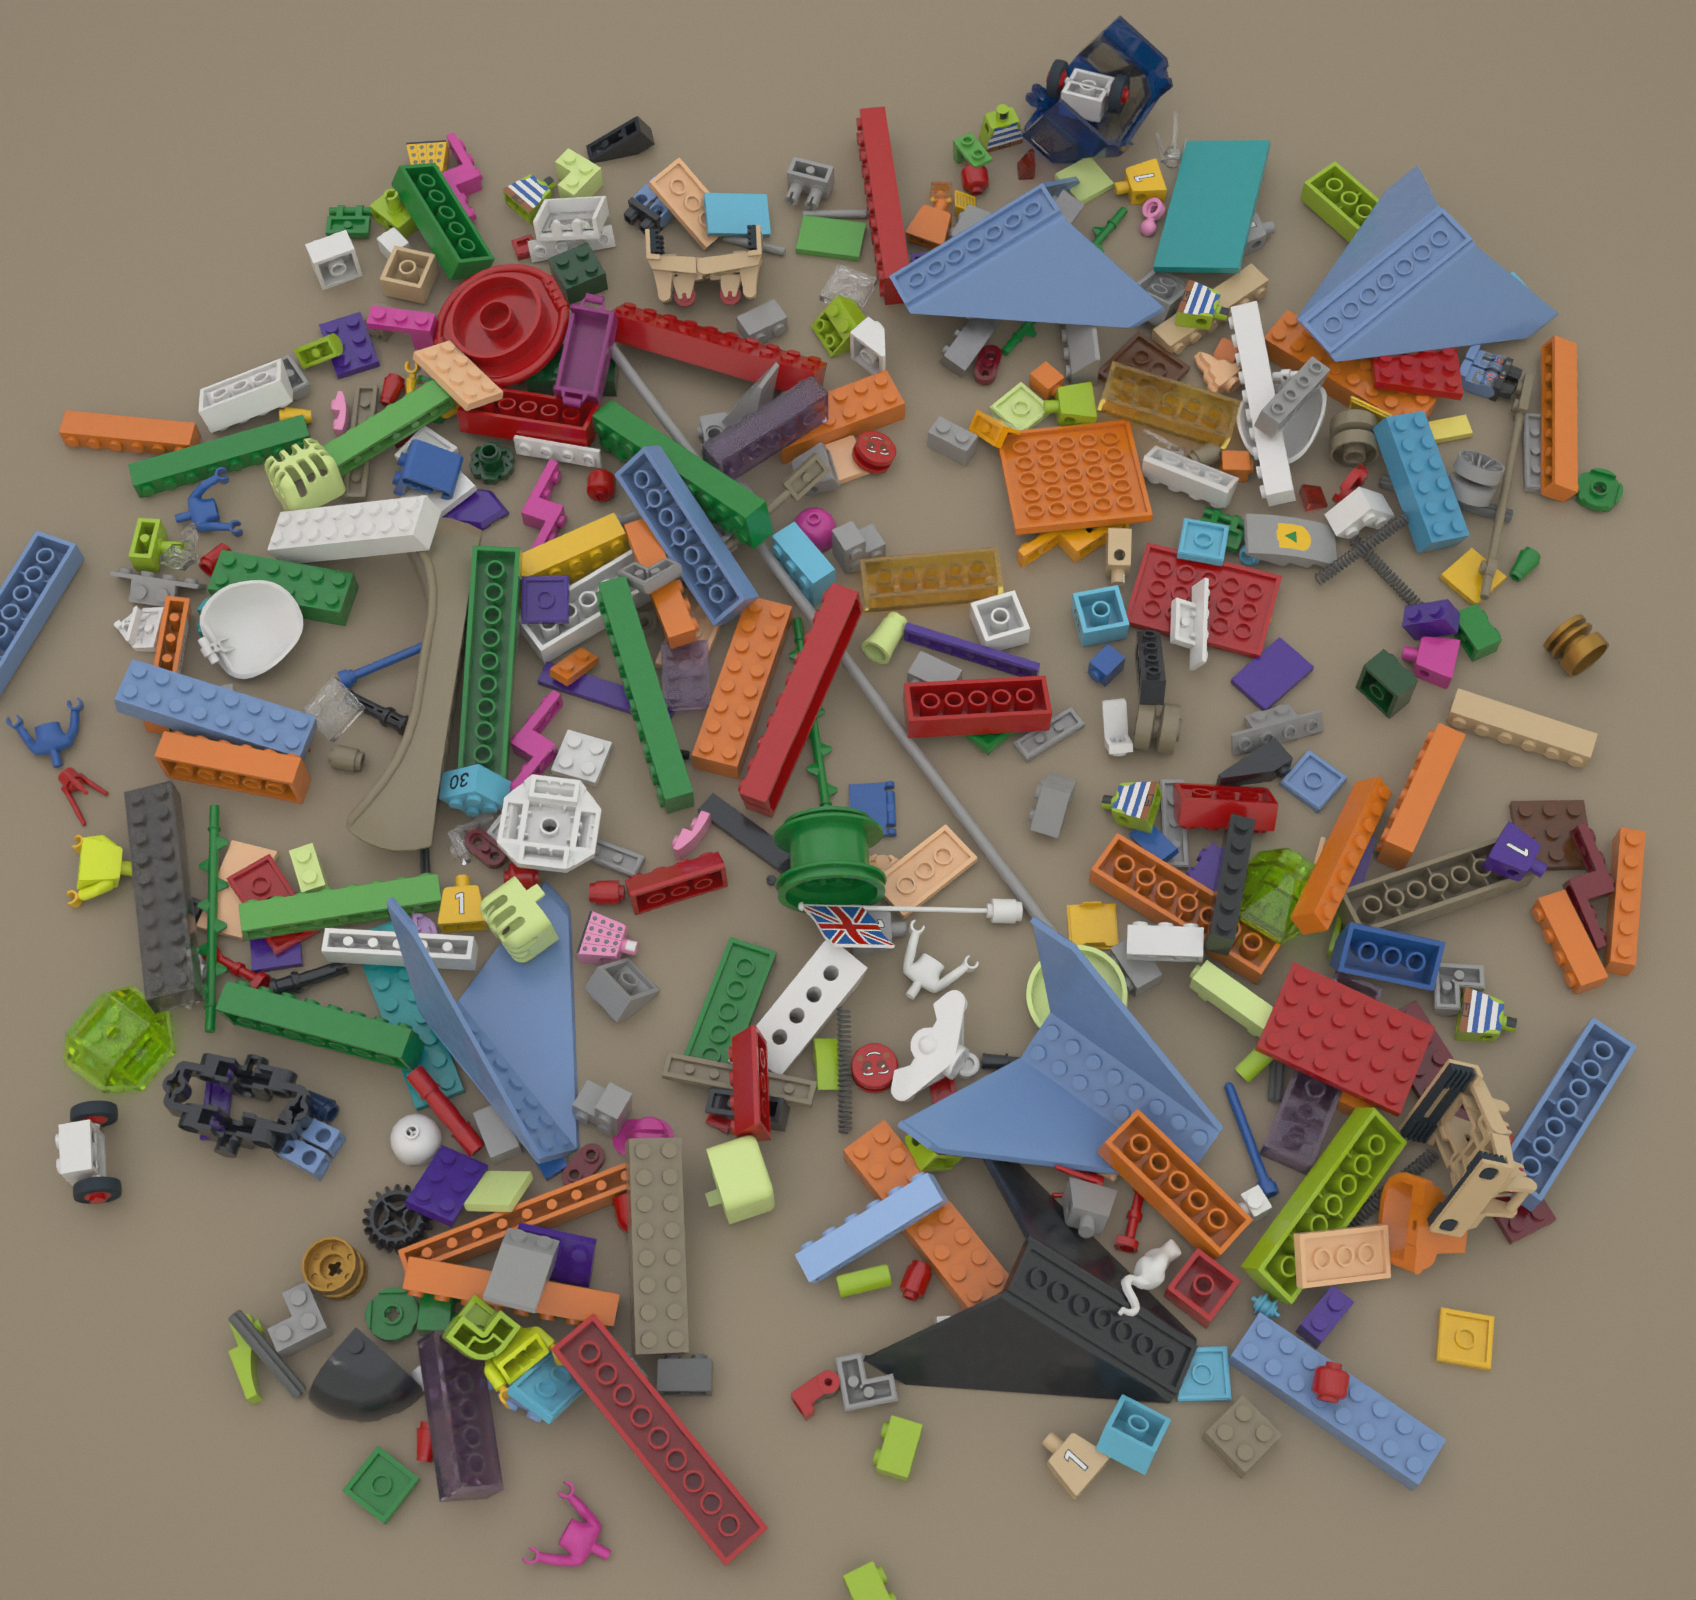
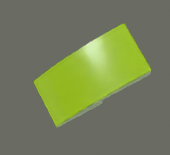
[813,1038,841,1090]

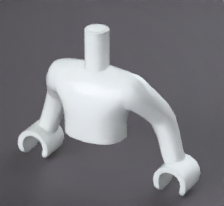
[903,920,979,1000]

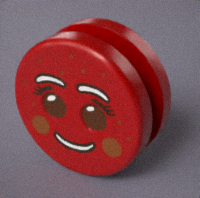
[852,431,896,474]
[851,1043,898,1094]

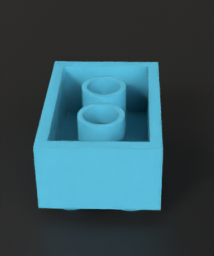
[771,522,836,607]

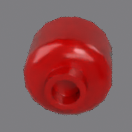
[961,163,989,196]
[586,469,616,502]
[503,862,539,891]
[1312,1361,1350,1404]

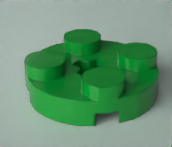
[1576,468,1623,512]
[365,1287,419,1342]

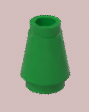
[1509,547,1541,582]

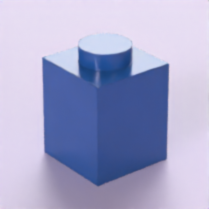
[1087,644,1125,687]

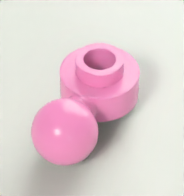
[1140,198,1165,237]

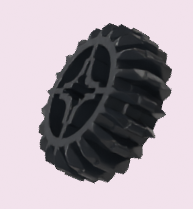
[362,1184,433,1255]

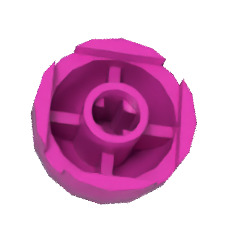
[794,507,837,552]

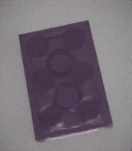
[661,640,711,711]

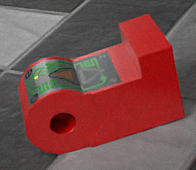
[791,1370,840,1421]

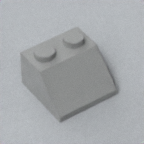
[584,957,661,1022]

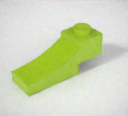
[228,1313,265,1405]

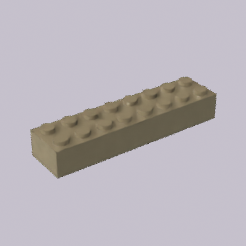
[1337,837,1536,931]
[625,1137,689,1356]

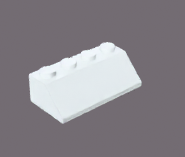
[198,358,293,433]
[1142,446,1239,509]

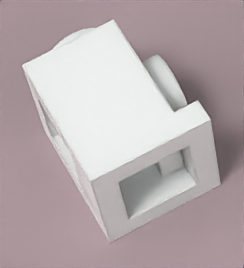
[1235,1185,1272,1227]

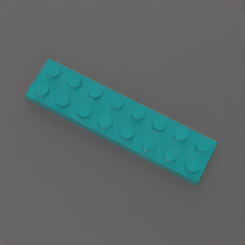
[362,921,465,1112]

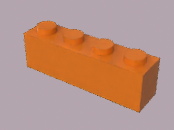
[1532,889,1608,995]

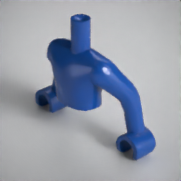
[175,467,243,537]
[6,697,84,768]

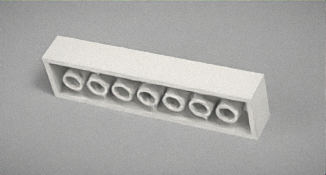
[267,495,441,563]

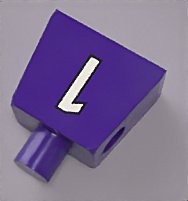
[1482,821,1548,881]

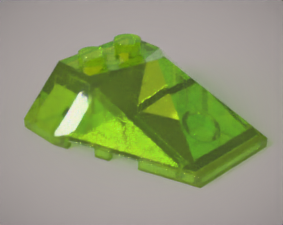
[1239,847,1337,945]

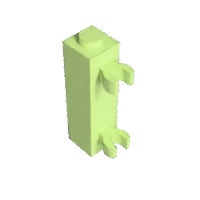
[1189,960,1273,1038]

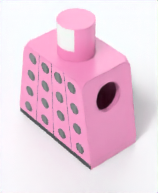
[576,911,639,965]

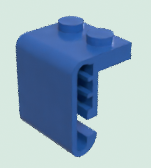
[392,439,464,500]

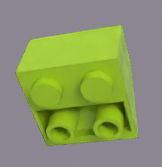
[811,295,866,358]

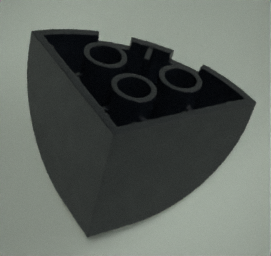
[309,1328,425,1422]

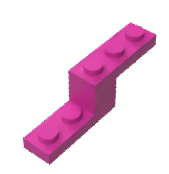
[442,132,483,226]
[366,305,437,350]
[521,459,567,549]
[510,690,563,792]

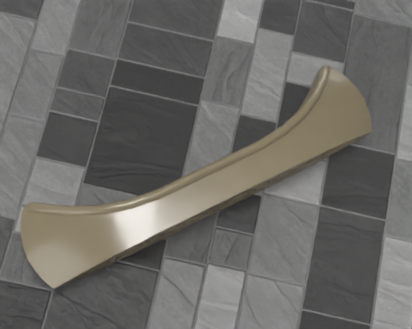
[346,517,482,852]

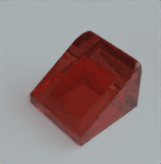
[1017,149,1036,180]
[1299,484,1328,511]

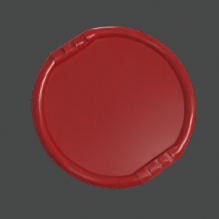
[433,264,570,388]

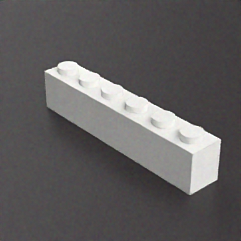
[321,928,478,970]

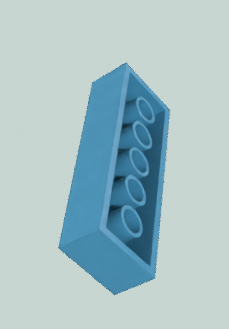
[1373,411,1470,553]

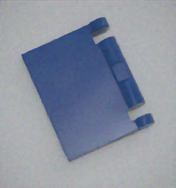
[849,781,897,837]

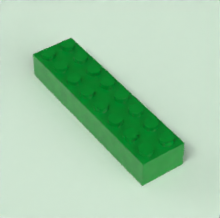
[215,980,425,1072]

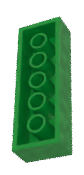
[391,163,495,281]
[207,550,359,626]

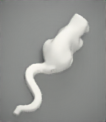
[1118,1239,1181,1317]

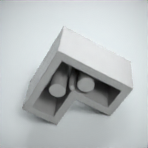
[832,521,886,574]
[1028,772,1078,838]
[572,1079,632,1136]
[267,1281,333,1359]

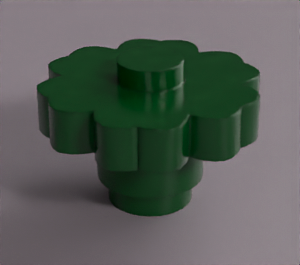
[469,442,515,485]

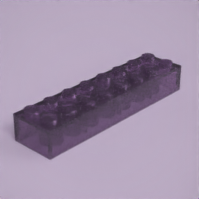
[1259,970,1384,1175]

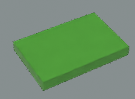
[796,215,866,262]

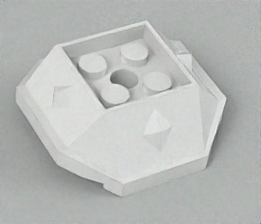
[497,774,601,873]

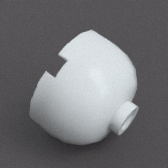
[390,1113,442,1166]

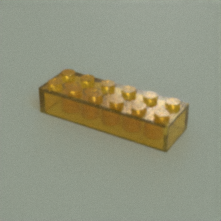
[1096,361,1241,450]
[860,547,1004,613]

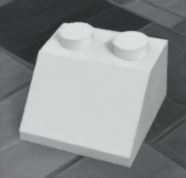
[850,317,886,375]

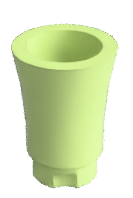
[861,612,907,664]

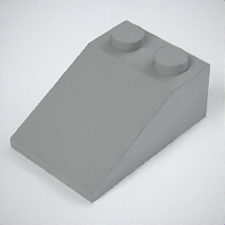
[1137,269,1188,327]
[722,363,779,440]
[483,1228,560,1313]

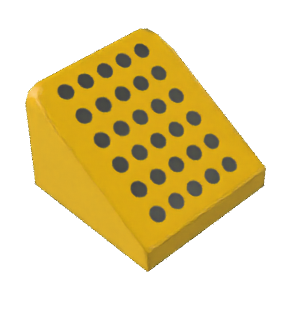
[954,190,976,216]

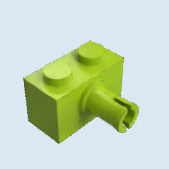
[369,189,418,239]
[128,518,185,573]

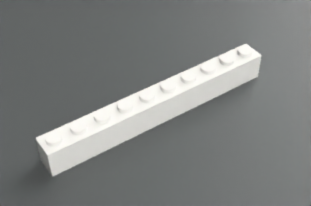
[1228,301,1296,507]

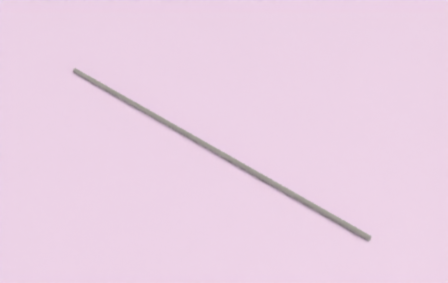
[611,343,1058,932]

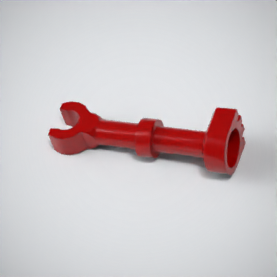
[202,946,271,989]
[1114,1187,1144,1253]

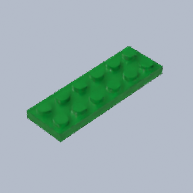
[684,937,777,1064]

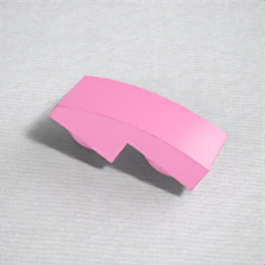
[331,391,350,438]
[672,811,712,860]

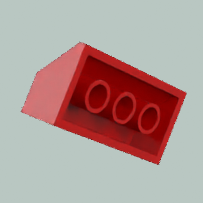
[1173,782,1278,834]
[624,851,728,915]
[728,1025,771,1142]

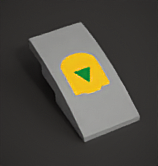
[1244,514,1338,569]

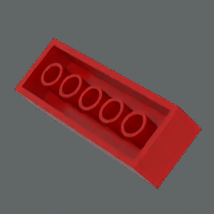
[457,388,600,448]
[902,675,1052,738]

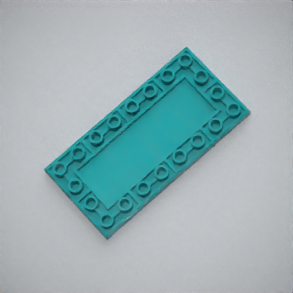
[1153,140,1271,273]

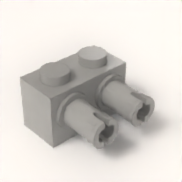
[784,157,835,211]

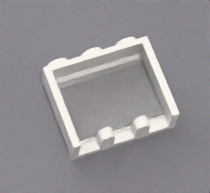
[533,196,610,242]

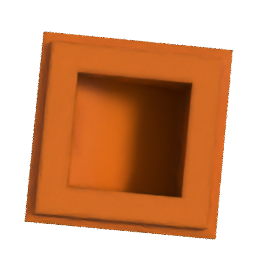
[1213,337,1239,364]

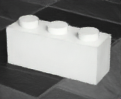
[1127,921,1204,963]

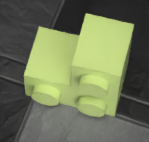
[555,148,604,198]

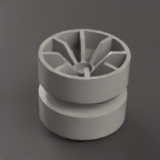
[1449,450,1505,507]

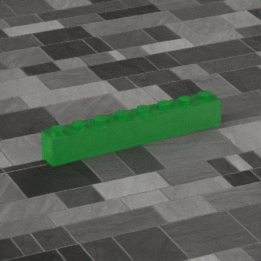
[128,415,311,498]

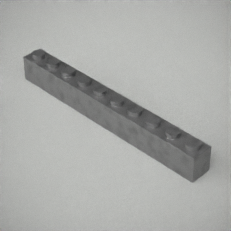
[939,189,1084,378]

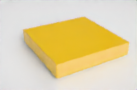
[1439,548,1507,605]
[1435,1307,1495,1371]

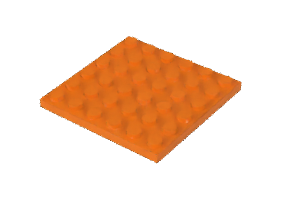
[998,419,1153,535]

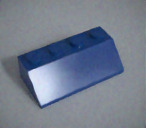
[1329,922,1446,991]

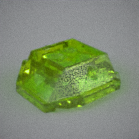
[64,985,176,1093]

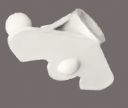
[891,990,969,1102]

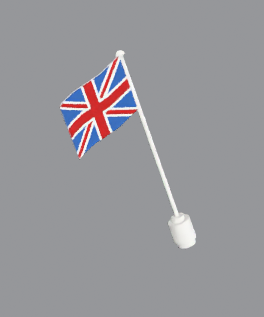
[798,899,1023,948]

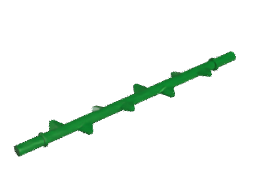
[1001,207,1128,356]
[788,617,838,807]
[195,804,229,1033]

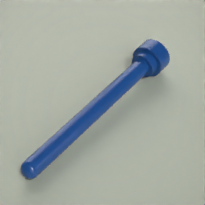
[338,642,422,689]
[1224,1082,1279,1199]

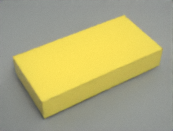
[1428,414,1473,444]

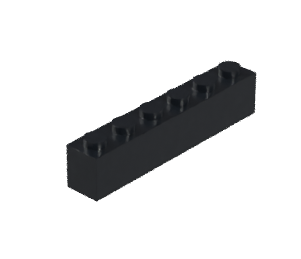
[1203,814,1255,956]

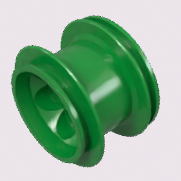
[773,806,887,913]

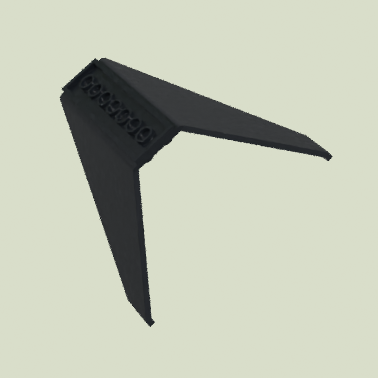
[863,1159,1198,1403]

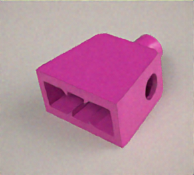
[1401,636,1460,689]

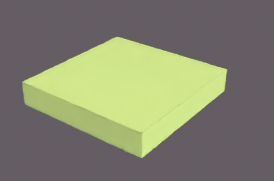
[1055,156,1114,204]
[989,382,1050,430]
[464,1171,534,1212]

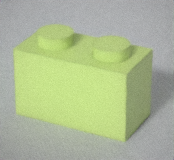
[289,843,329,893]

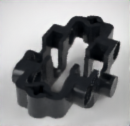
[162,1053,313,1158]

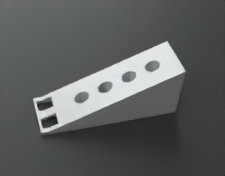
[728,940,868,1074]

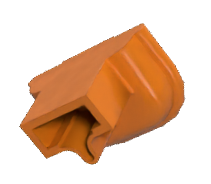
[1377,1172,1468,1275]

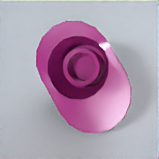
[613,1116,674,1157]

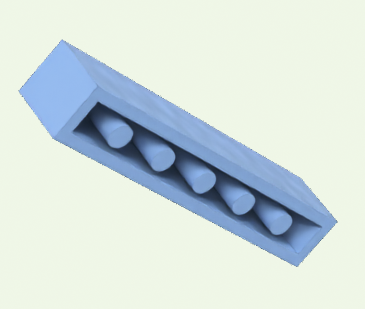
[795,1172,949,1283]

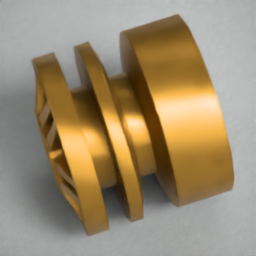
[1543,614,1609,677]
[301,1237,368,1301]

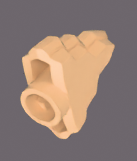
[1194,351,1242,396]

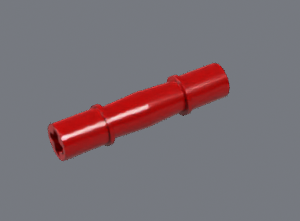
[406,1065,485,1157]

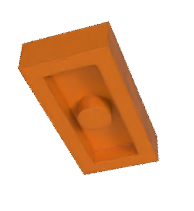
[550,647,599,686]

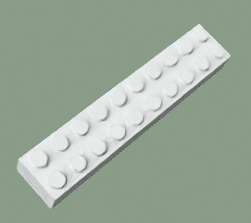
[518,523,737,665]

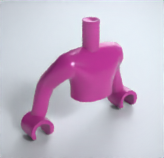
[522,1481,611,1567]

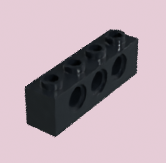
[1135,630,1166,705]

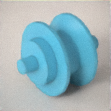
[1251,1292,1280,1319]

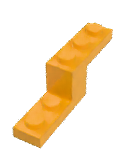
[1017,524,1129,568]

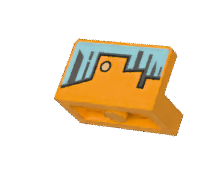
[968,410,1021,448]

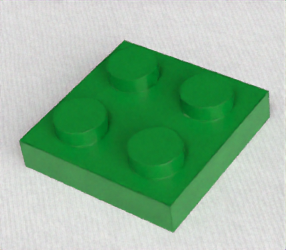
[342,1446,421,1525]

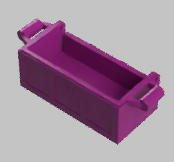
[553,293,618,408]

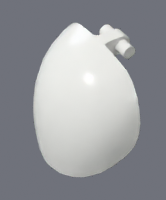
[1236,369,1327,463]
[198,580,303,679]

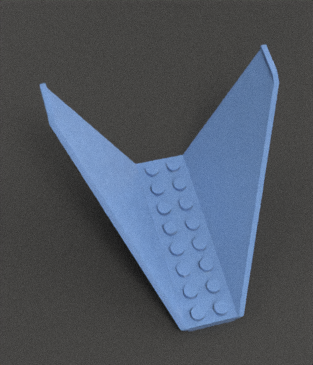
[1296,166,1559,362]
[889,176,1165,328]
[387,882,580,1164]
[897,917,1223,1175]

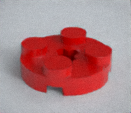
[1332,463,1369,504]

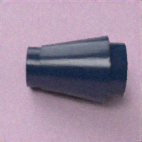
[308,1090,339,1123]

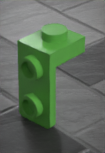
[953,132,992,168]

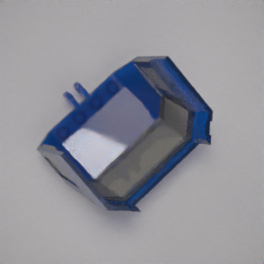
[1021,15,1173,164]

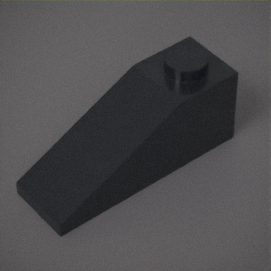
[586,116,655,163]
[1216,738,1293,786]
[705,1087,790,1132]

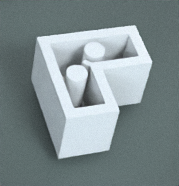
[1324,487,1395,539]

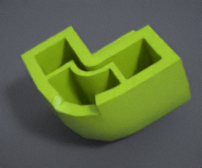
[442,1295,521,1360]

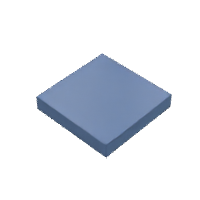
[1279,750,1348,813]

